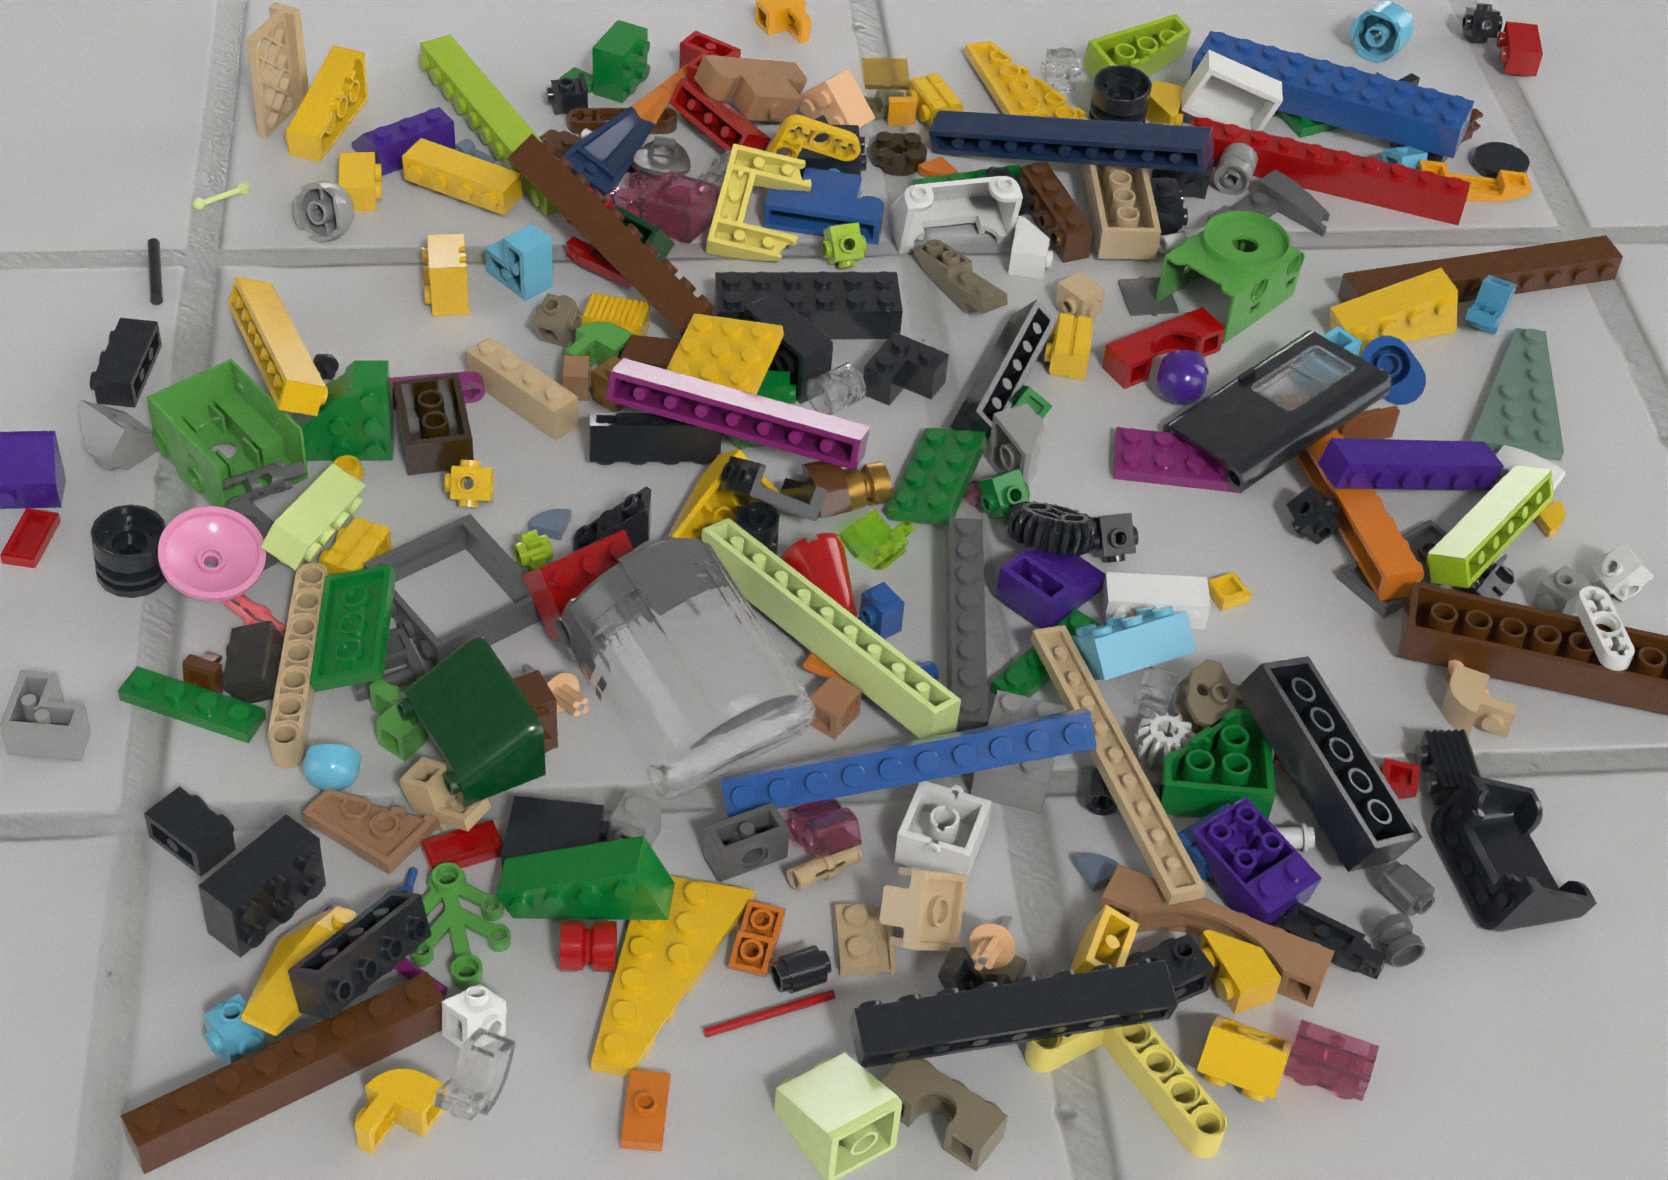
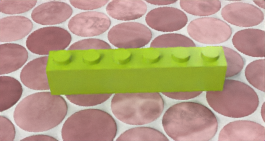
[1426,465,1554,588]

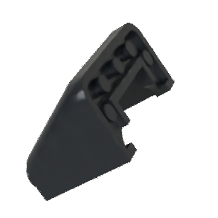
[1431,775,1597,932]

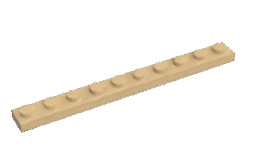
[1031,625,1206,905]

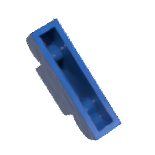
[763,168,884,245]

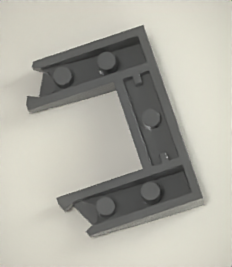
[1207,169,1330,237]

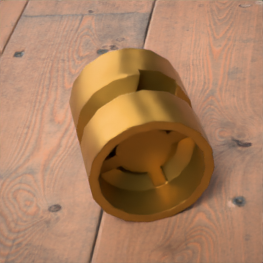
[842,461,893,510]

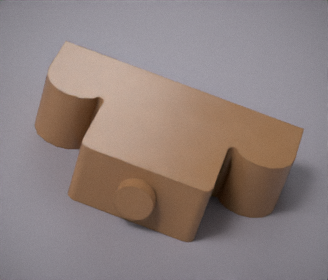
[694,55,807,122]

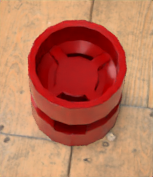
[559,920,617,972]

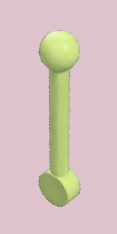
[192,183,250,210]

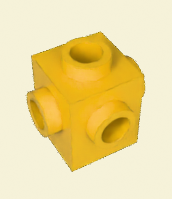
[445,460,495,507]

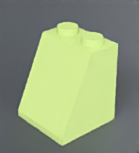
[774,1052,903,1180]

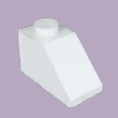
[1008,216,1054,280]

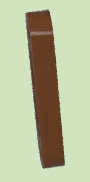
[567,108,677,134]

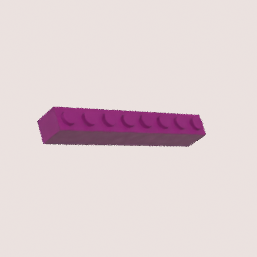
[606,358,871,470]

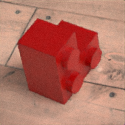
[679,30,741,82]

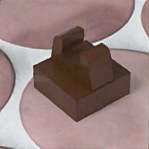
[182,651,224,694]

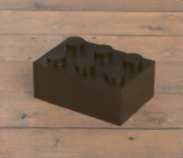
[394,374,474,475]

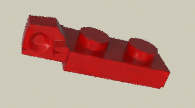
[566,236,632,289]

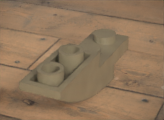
[914,239,1008,314]

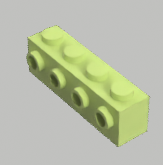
[261,463,366,570]

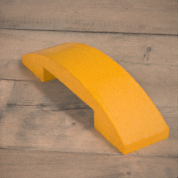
[1418,160,1532,202]

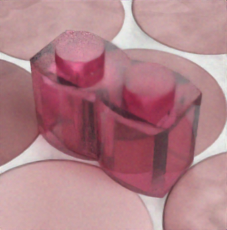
[785,798,862,859]

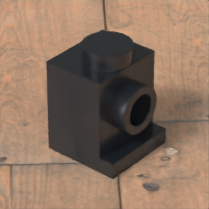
[546,73,588,115]

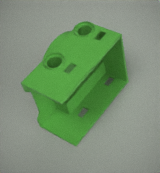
[1156,211,1305,344]
[147,358,309,508]

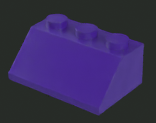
[351,107,456,176]
[0,431,66,509]

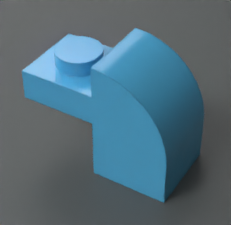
[1465,275,1517,334]

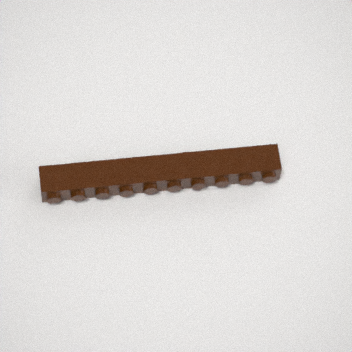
[507,134,715,336]
[1337,235,1623,303]

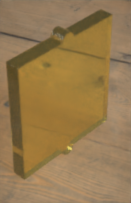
[862,56,910,90]

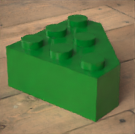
[293,360,395,461]
[1158,709,1276,819]

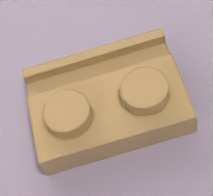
[834,903,897,976]

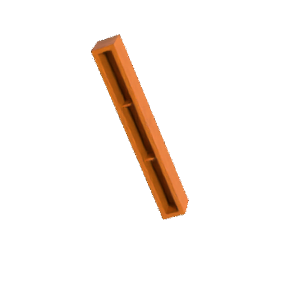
[1285,406,1424,601]

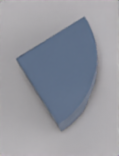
[529,509,571,540]
[1074,854,1121,892]

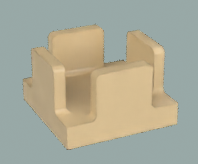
[879,866,968,951]

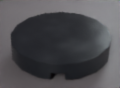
[1472,142,1530,179]

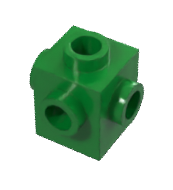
[977,469,1030,522]

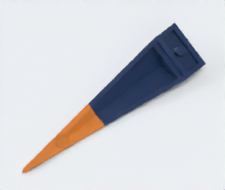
[563,64,687,198]

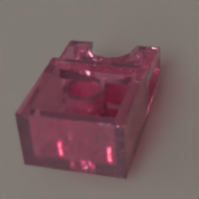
[605,169,720,244]

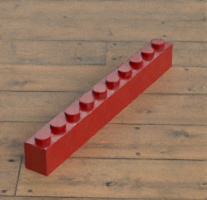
[1191,116,1471,226]

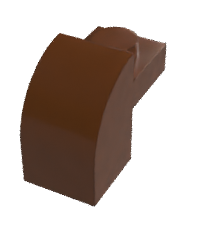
[794,460,852,518]

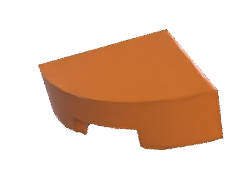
[918,156,958,177]

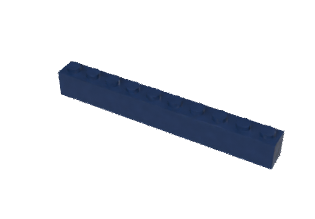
[929,110,1214,173]

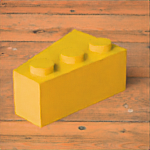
[422,233,470,317]

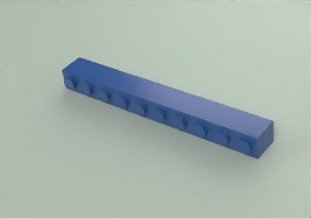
[721,708,1097,818]

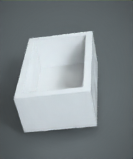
[1181,50,1283,131]

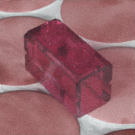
[1285,1020,1379,1101]

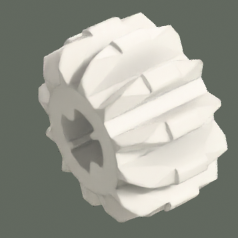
[1134,710,1196,767]

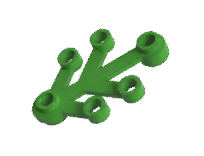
[410,863,511,991]

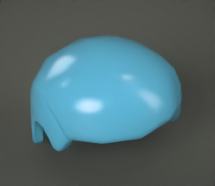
[303,743,361,791]

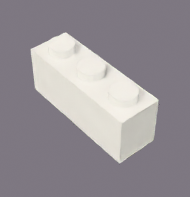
[1101,572,1211,630]

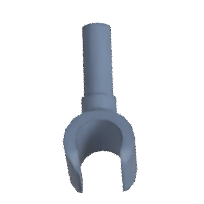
[455,139,496,164]

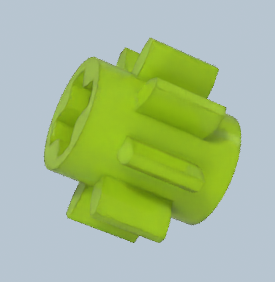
[512,530,553,572]

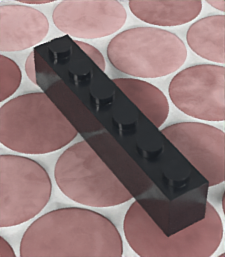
[950,299,1056,439]

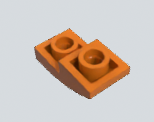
[728,900,786,977]

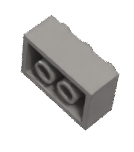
[971,690,1068,814]

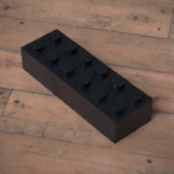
[714,271,903,340]
[1236,656,1423,872]

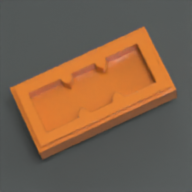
[621,1070,671,1152]

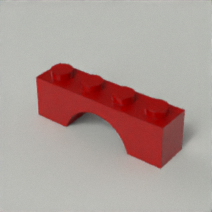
[1102,307,1225,389]

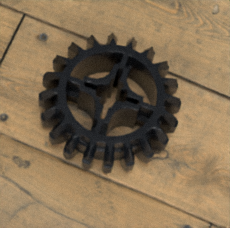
[1007,501,1098,556]

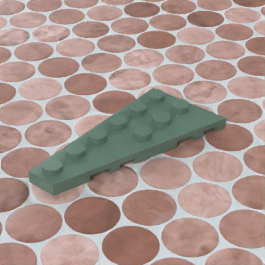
[1470,328,1564,461]

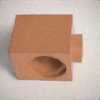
[806,675,862,740]

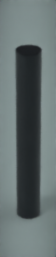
[147,238,163,305]

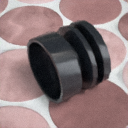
[1088,65,1152,123]
[90,504,167,598]

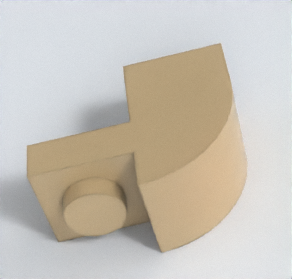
[1442,664,1518,738]
[399,756,491,833]

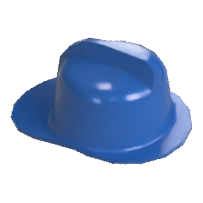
[1361,336,1426,405]

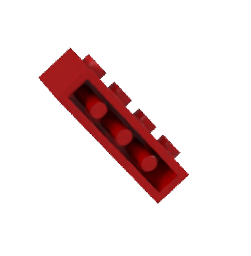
[669,78,771,154]

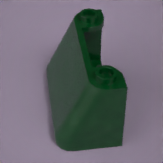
[396,636,546,807]

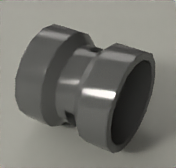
[1373,913,1426,967]

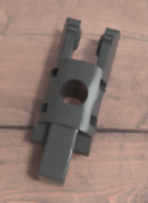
[222,460,306,507]

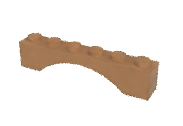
[1098,864,1335,1008]

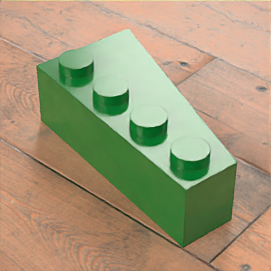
[496,836,675,920]

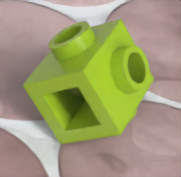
[822,222,867,269]

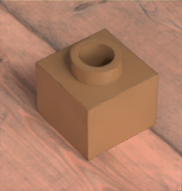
[563,355,593,401]

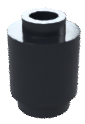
[770,945,832,994]

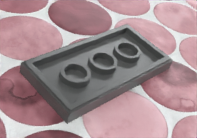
[1337,520,1447,618]

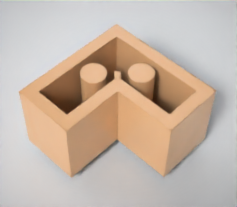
[799,68,875,128]

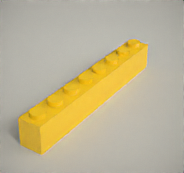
[228,276,328,416]

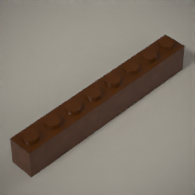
[121,971,445,1174]

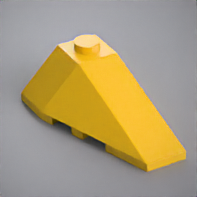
[667,449,780,540]
[241,905,359,1036]

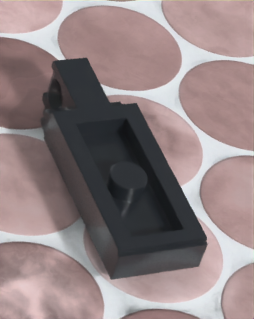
[1279,902,1387,980]

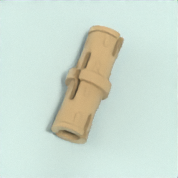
[787,840,862,891]

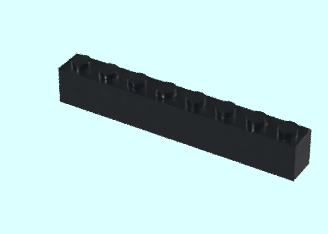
[849,958,1178,1068]

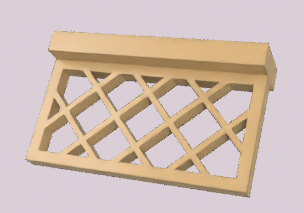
[246,2,309,139]

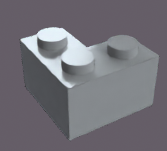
[0,670,91,761]

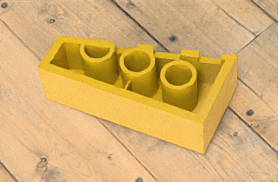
[285,45,369,162]
[1330,268,1458,349]

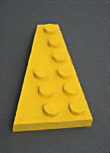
[965,41,1087,119]
[591,876,755,1077]

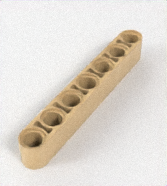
[268,562,328,769]

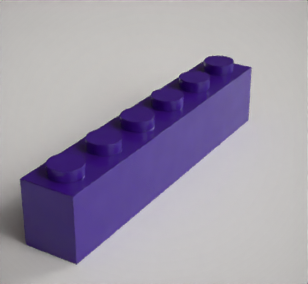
[1318,438,1504,490]

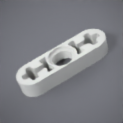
[1575,586,1635,671]

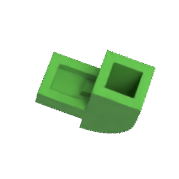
[565,322,634,367]
[369,680,429,762]

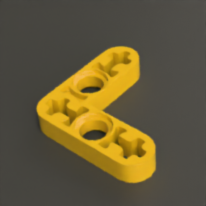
[767,114,861,161]

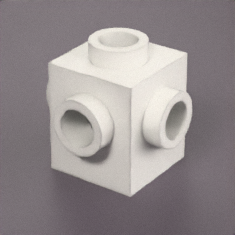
[1592,542,1654,602]
[442,984,507,1053]

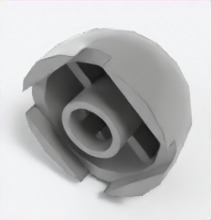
[294,181,354,243]

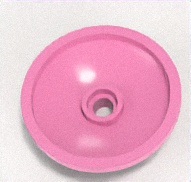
[158,506,266,602]

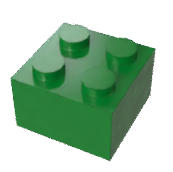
[592,20,650,103]

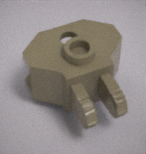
[1173,659,1248,734]

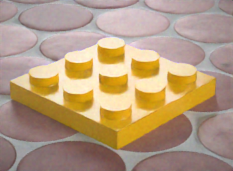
[666,313,784,395]

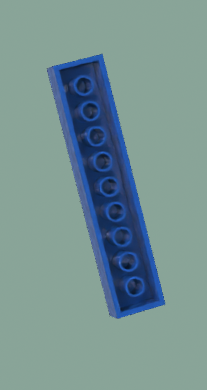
[1190,31,1474,158]

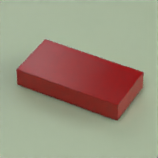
[0,508,61,569]
[420,820,503,873]

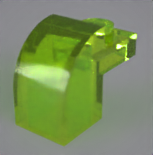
[839,508,916,570]

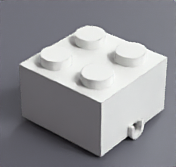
[894,781,992,879]

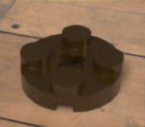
[870,132,927,176]

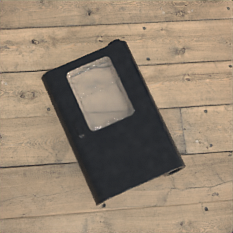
[1163,330,1392,492]

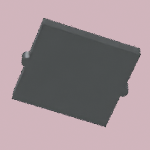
[1118,276,1179,316]

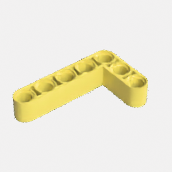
[1024,1023,1227,1159]

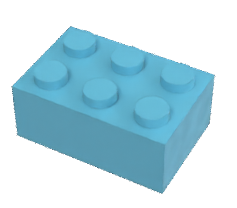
[1071,606,1197,680]

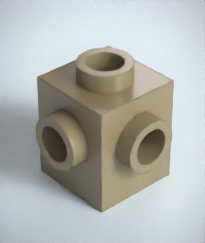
[531,293,582,347]

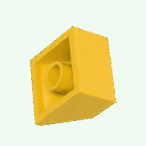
[1196,1015,1294,1102]

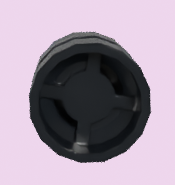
[736,502,779,555]

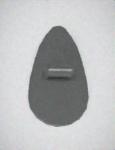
[633,136,691,177]

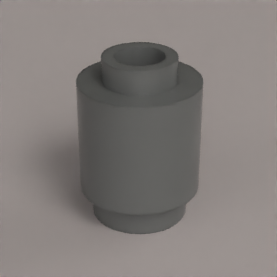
[1378,861,1435,916]

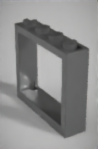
[363,514,542,666]

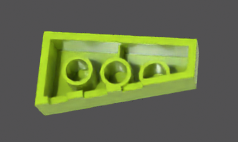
[1082,14,1191,79]

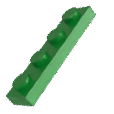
[990,609,1102,698]
[118,666,266,743]

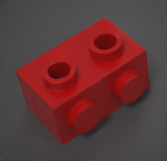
[1497,21,1543,76]

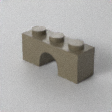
[880,1059,1008,1172]

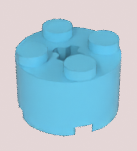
[1350,1,1413,63]

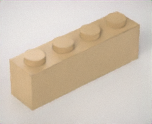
[466,337,579,441]

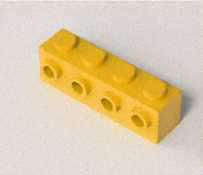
[402,138,522,216]

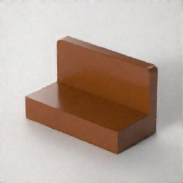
[1337,406,1400,439]

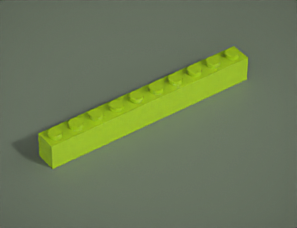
[418,34,559,216]

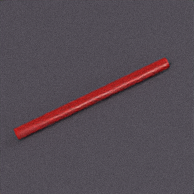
[703,990,835,1038]

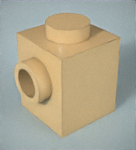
[1055,272,1105,318]

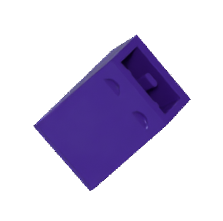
[996,549,1105,629]
[1191,796,1322,926]

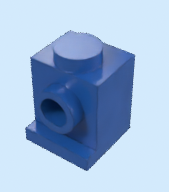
[857,582,905,639]

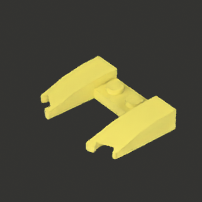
[706,144,812,261]

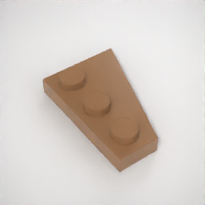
[302,789,439,875]

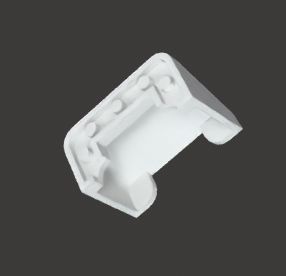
[888,176,1023,254]

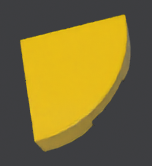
[1534,501,1565,537]

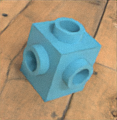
[203,993,267,1065]

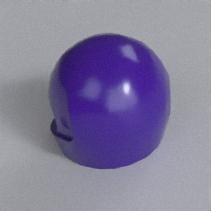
[1157,350,1209,405]

